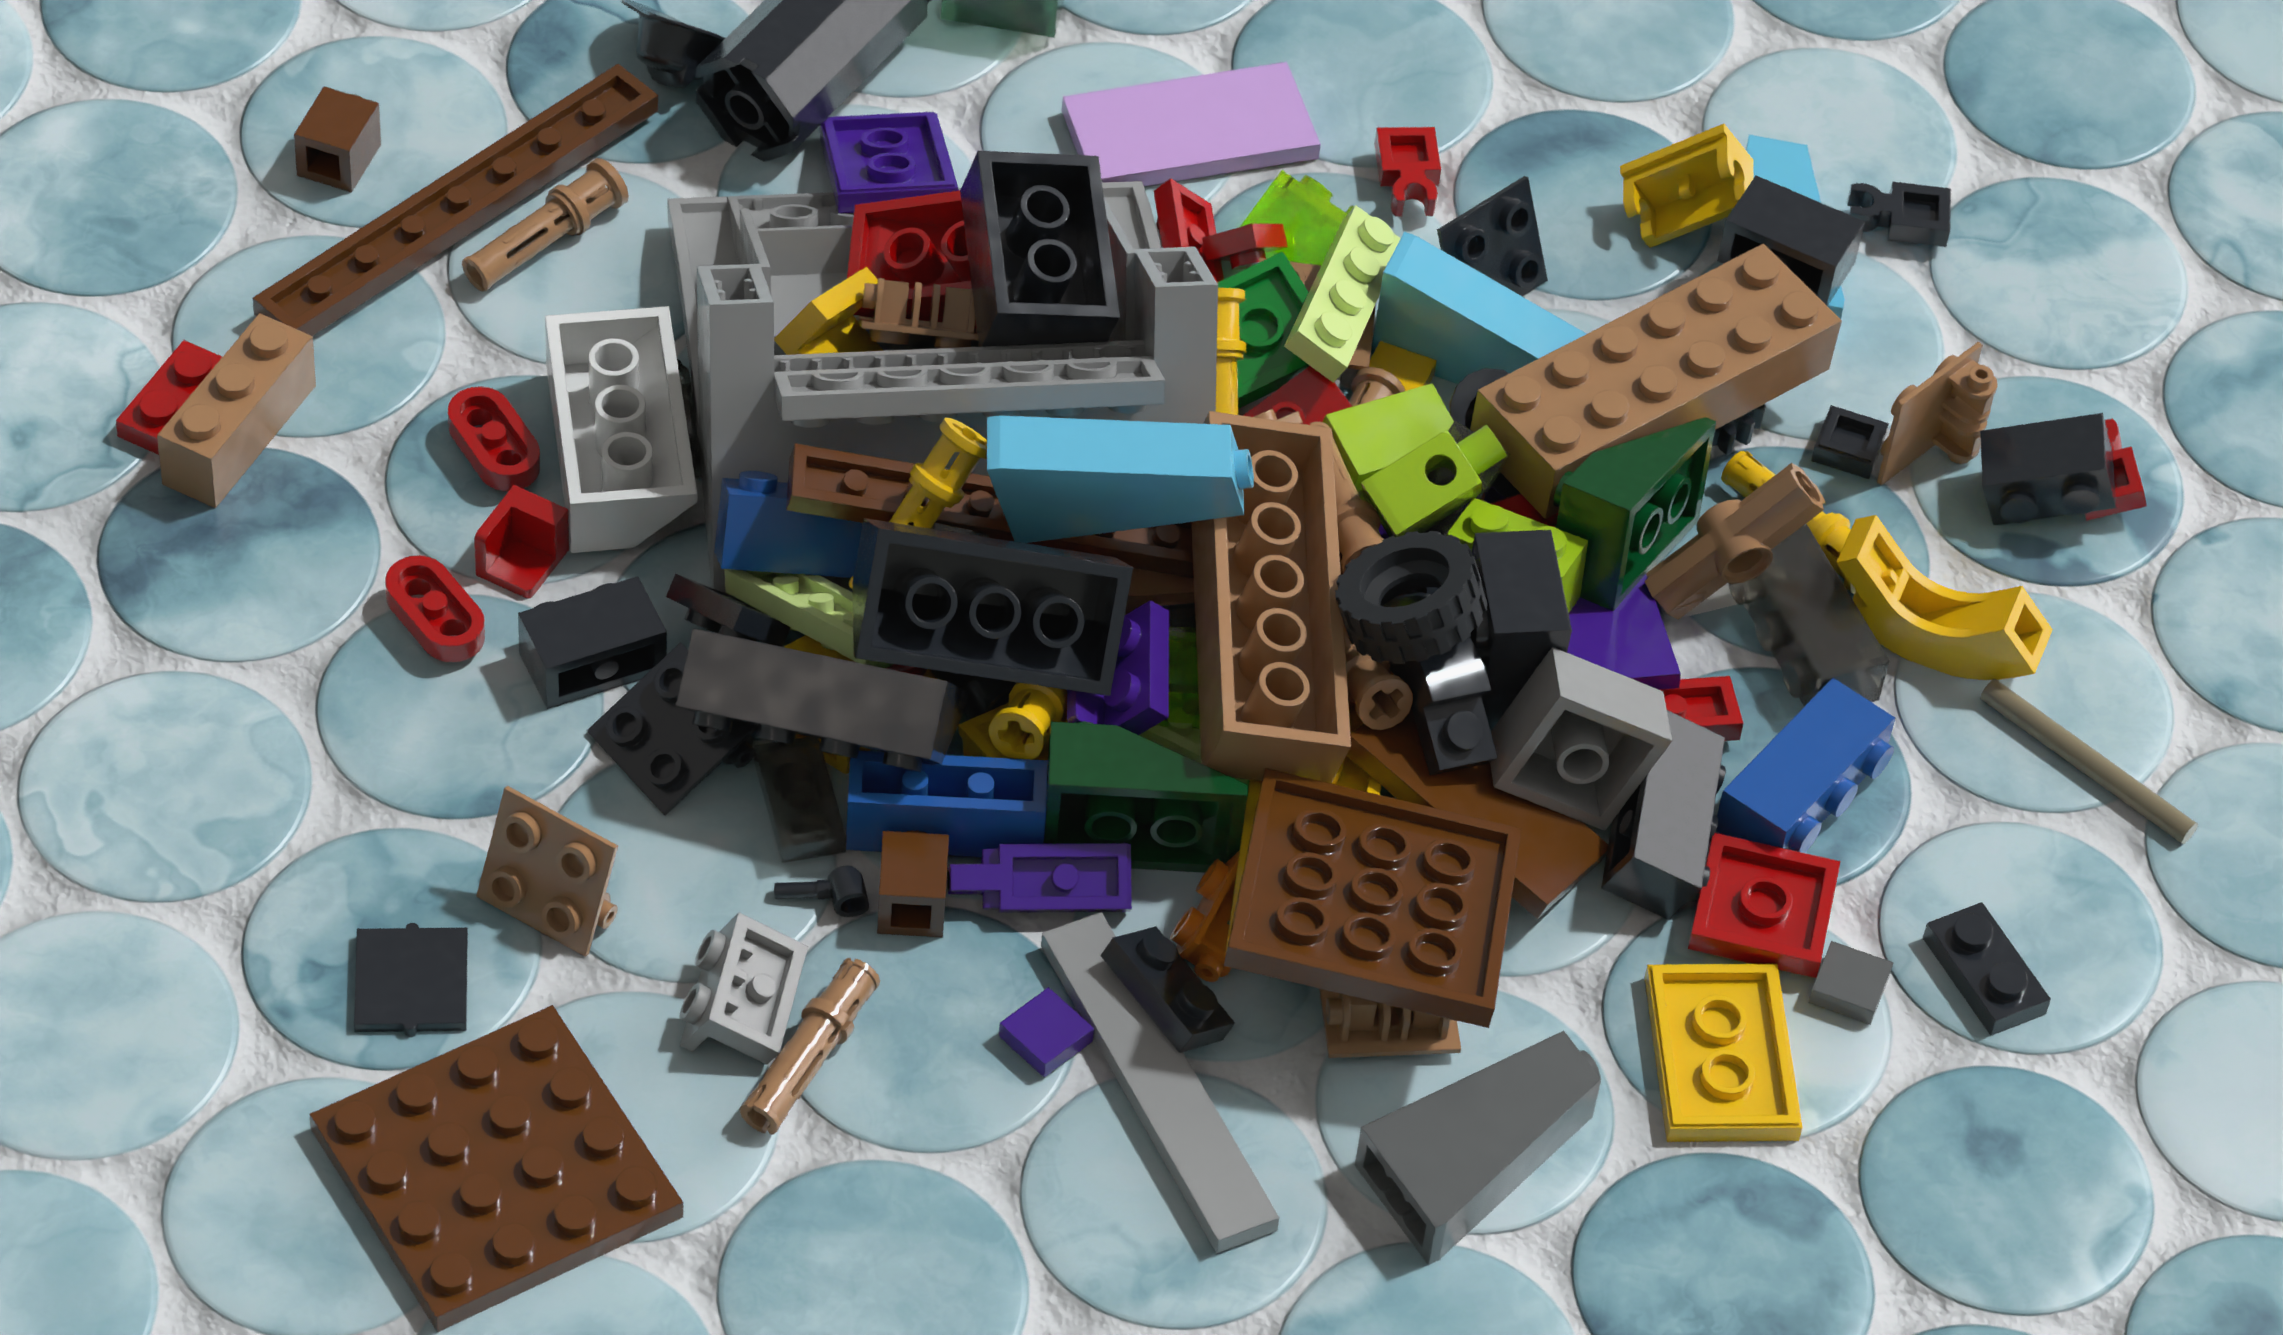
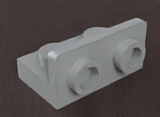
[680,912,808,1064]

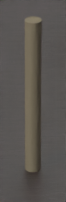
[1980,679,2198,844]

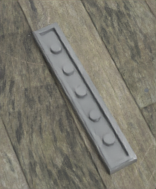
[1041,912,1279,1254]

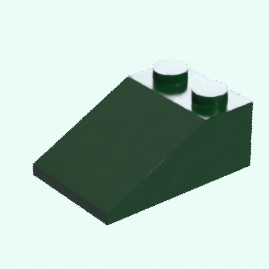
[1554,417,1716,611]
[1043,721,1248,873]

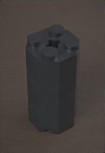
[696,0,931,162]

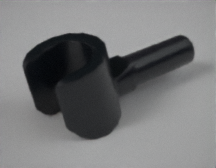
[774,865,869,917]

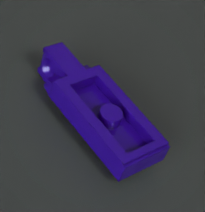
[948,843,1132,913]

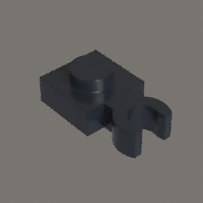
[1847,181,1951,247]

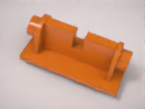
[1170,850,1240,982]

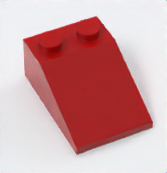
[847,190,977,329]

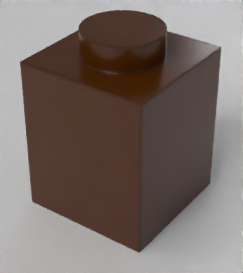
[294,86,381,193]
[877,830,949,938]

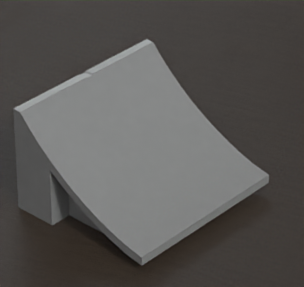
[667,181,1218,594]

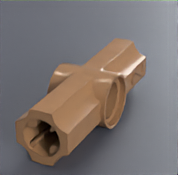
[1645,463,1825,620]

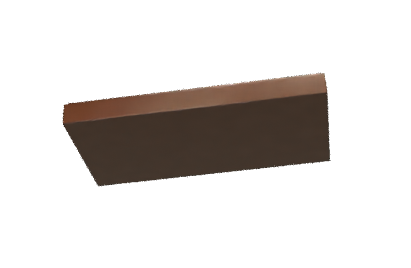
[1347,708,1608,919]

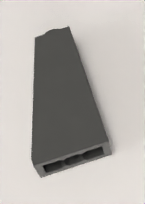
[1355,1031,1601,1265]

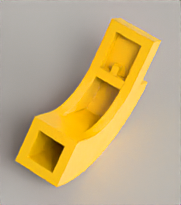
[1836,515,2053,680]

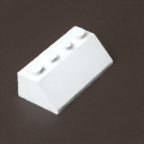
[545,306,697,553]

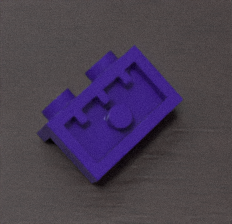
[1067,600,1169,735]

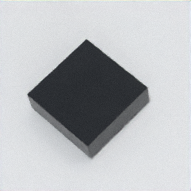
[1811,405,1889,479]

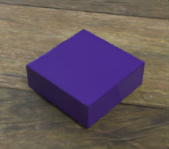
[998,987,1094,1078]

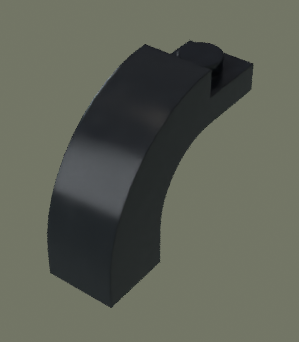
[1383,592,1498,776]

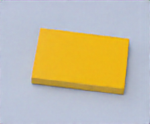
[1644,964,1803,1142]

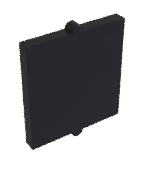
[354,923,468,1037]

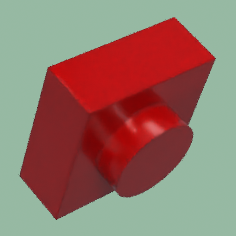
[1202,224,1288,270]

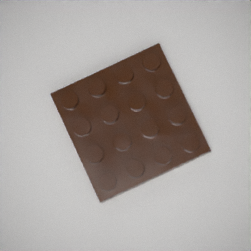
[1224,768,1522,1028]
[309,1005,684,1333]

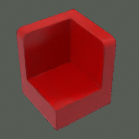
[474,485,569,598]

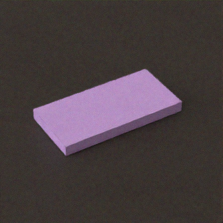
[1062,62,1321,186]

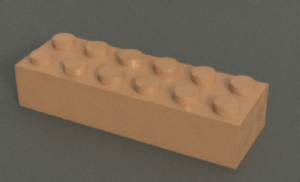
[1469,243,1842,519]
[1191,411,1351,783]

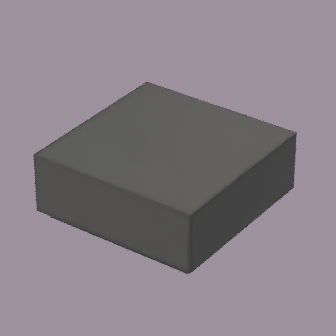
[1808,941,1894,1025]

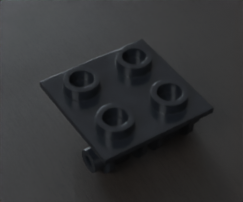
[1437,176,1548,296]
[586,642,758,816]

